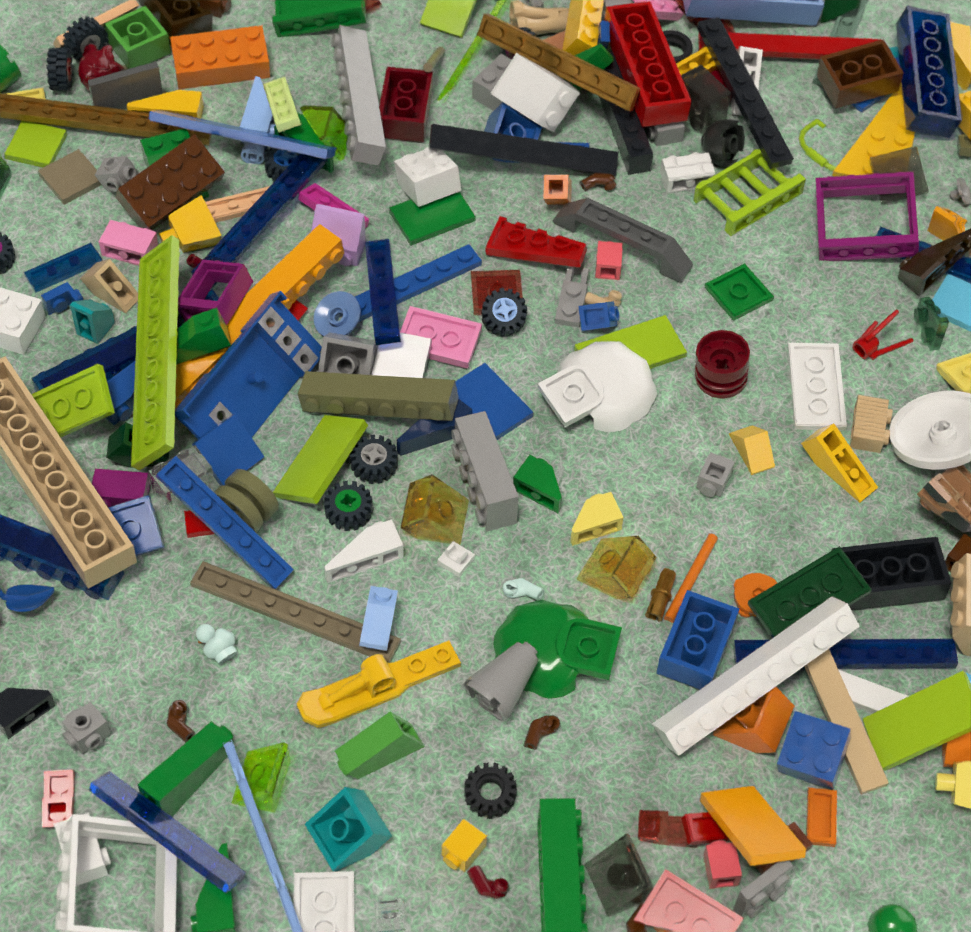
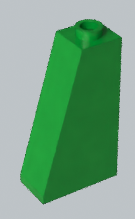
[137,721,235,824]

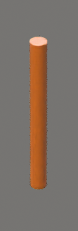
[664,533,718,623]

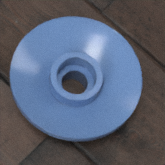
[314,291,361,336]

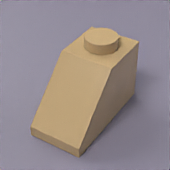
[80,259,138,313]

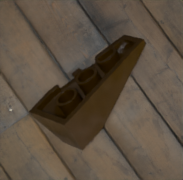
[898,228,971,296]

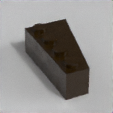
[137,0,213,45]

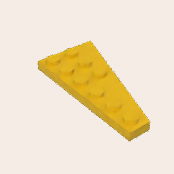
[832,81,925,177]

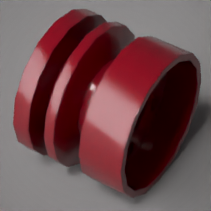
[695,330,750,399]

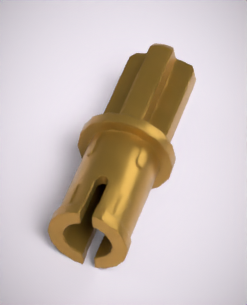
[645,568,676,622]

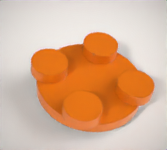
[734,573,777,617]

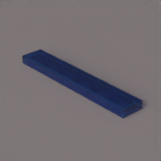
[365,239,401,346]
[89,771,246,893]

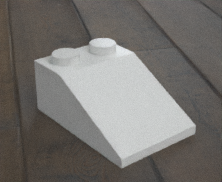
[491,53,580,132]

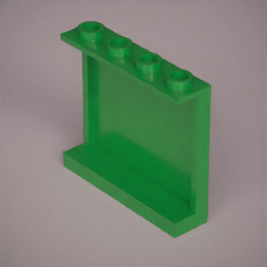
[272,0,367,37]

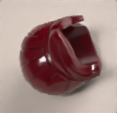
[78,44,125,91]

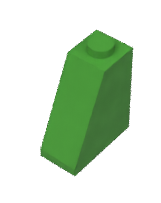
[335,711,425,779]

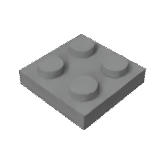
[733,861,793,919]

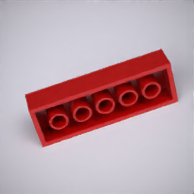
[604,1,691,127]

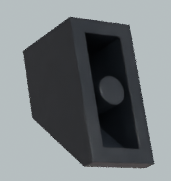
[0,688,55,739]

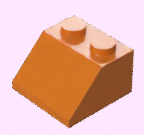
[713,687,794,753]

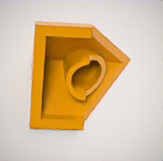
[927,206,968,241]

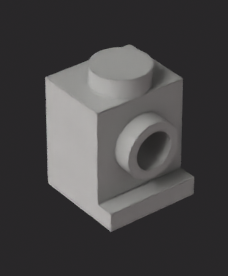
[696,452,735,497]

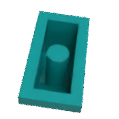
[70,299,115,344]

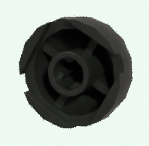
[701,119,745,168]

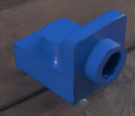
[41,282,83,315]
[578,301,619,331]

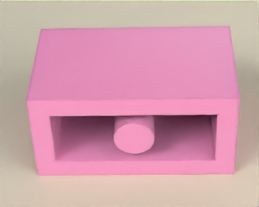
[99,220,158,266]

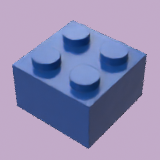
[777,711,851,790]

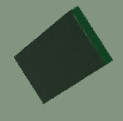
[748,546,872,638]

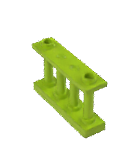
[693,148,806,237]

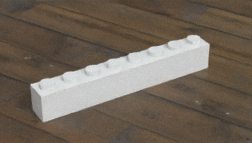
[652,597,860,756]

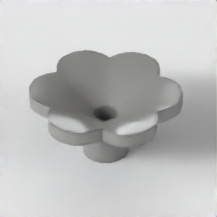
[950,177,971,205]

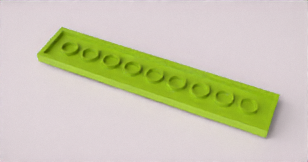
[131,235,180,471]

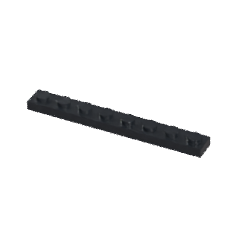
[697,17,794,169]

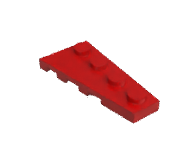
[485,216,587,268]

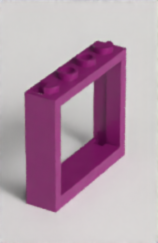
[816,172,919,261]

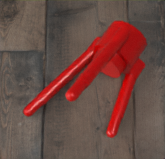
[852,310,914,360]

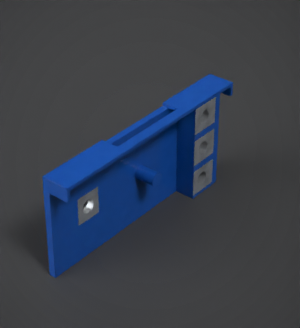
[175,291,322,439]

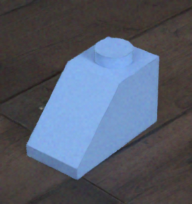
[359,586,398,651]

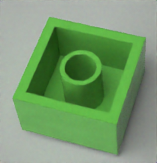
[105,6,171,69]

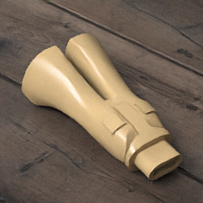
[509,0,569,36]

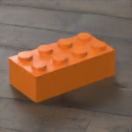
[170,25,270,90]

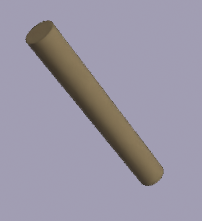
[423,46,445,72]

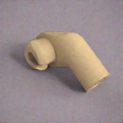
[584,290,622,307]

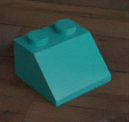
[304,787,392,871]

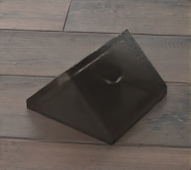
[584,834,653,917]

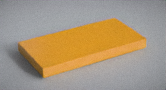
[700,786,806,866]

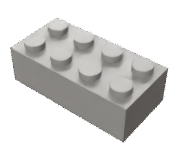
[451,411,518,532]

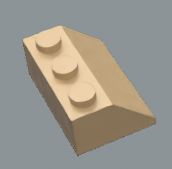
[950,553,971,656]

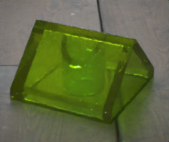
[300,105,348,161]
[231,742,290,813]

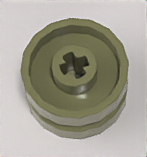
[214,469,279,533]

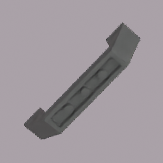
[553,198,693,283]

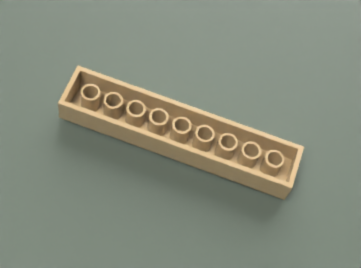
[0,356,137,589]

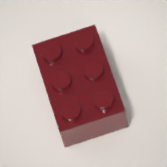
[379,66,433,142]

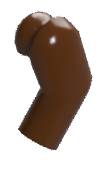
[167,700,195,743]
[523,715,560,750]

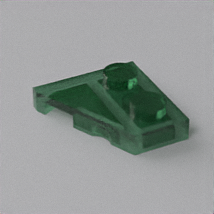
[914,297,949,351]

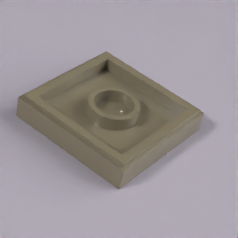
[38,149,101,205]

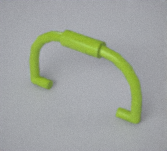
[798,119,836,171]

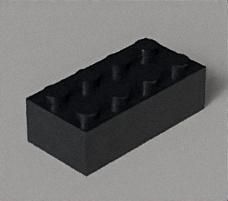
[831,536,952,610]

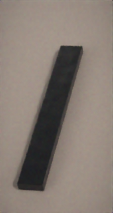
[429,124,619,176]

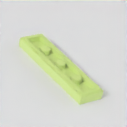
[263,77,301,132]

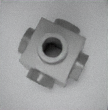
[95,156,139,192]
[62,701,111,754]

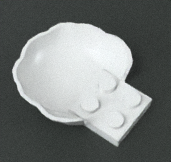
[538,341,657,432]

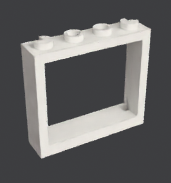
[55,814,177,932]

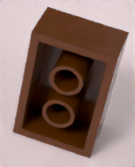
[817,39,904,109]

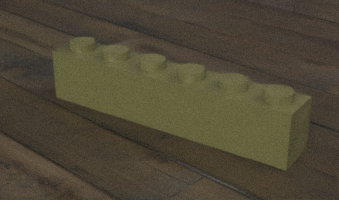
[298,371,459,421]

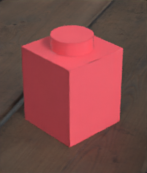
[595,241,623,280]
[703,840,742,889]

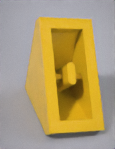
[729,425,775,475]

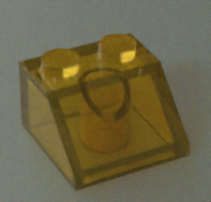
[400,474,469,545]
[577,536,657,599]

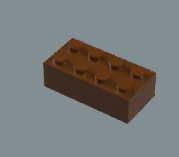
[115,134,225,230]

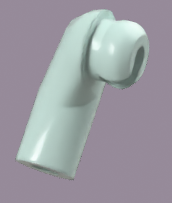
[502,578,545,601]

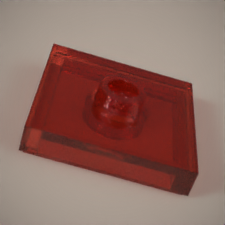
[471,270,522,315]

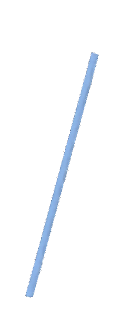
[223,740,303,932]

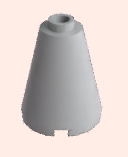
[462,642,538,721]

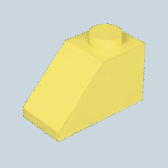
[570,492,624,546]

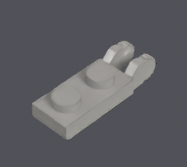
[554,266,589,328]

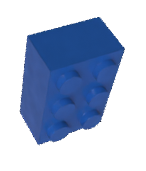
[656,590,739,689]

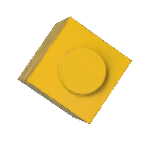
[442,819,487,872]

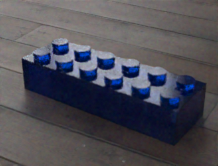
[896,5,962,138]

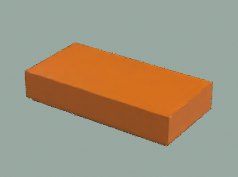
[806,787,837,847]

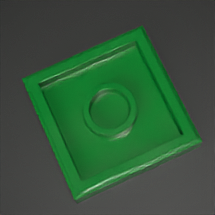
[704,263,774,321]

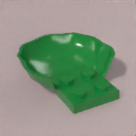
[493,600,622,699]

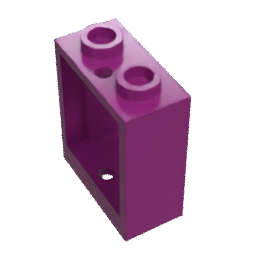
[178,260,254,325]

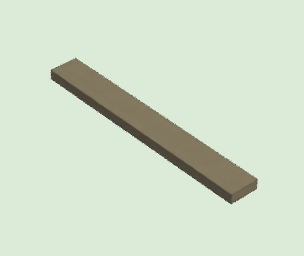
[190,561,401,662]

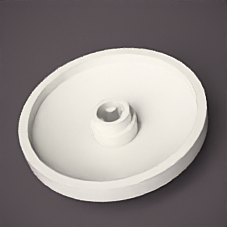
[889,391,971,470]

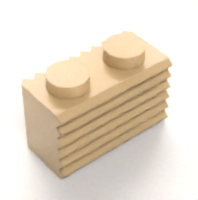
[850,394,893,453]

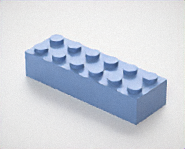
[683,0,824,26]

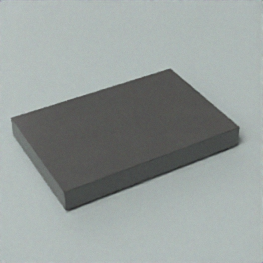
[88,62,163,110]

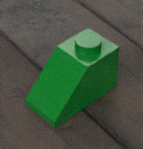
[513,454,562,514]

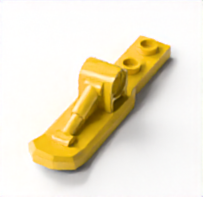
[297,640,461,728]

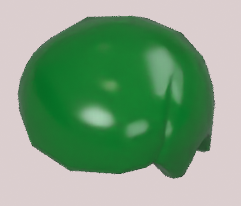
[867,904,917,932]

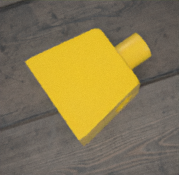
[159,195,222,253]

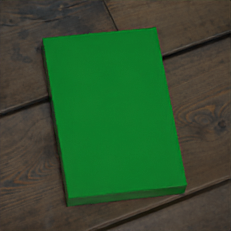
[389,192,476,246]

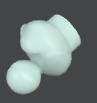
[196,624,237,665]

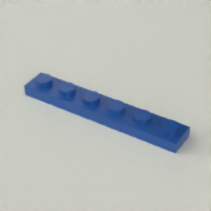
[355,244,482,322]
[155,456,294,589]

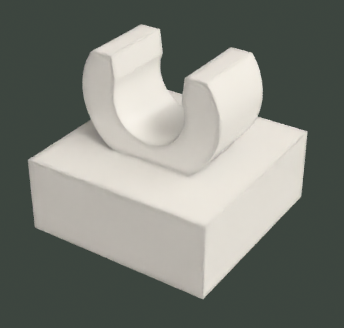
[437,541,475,577]

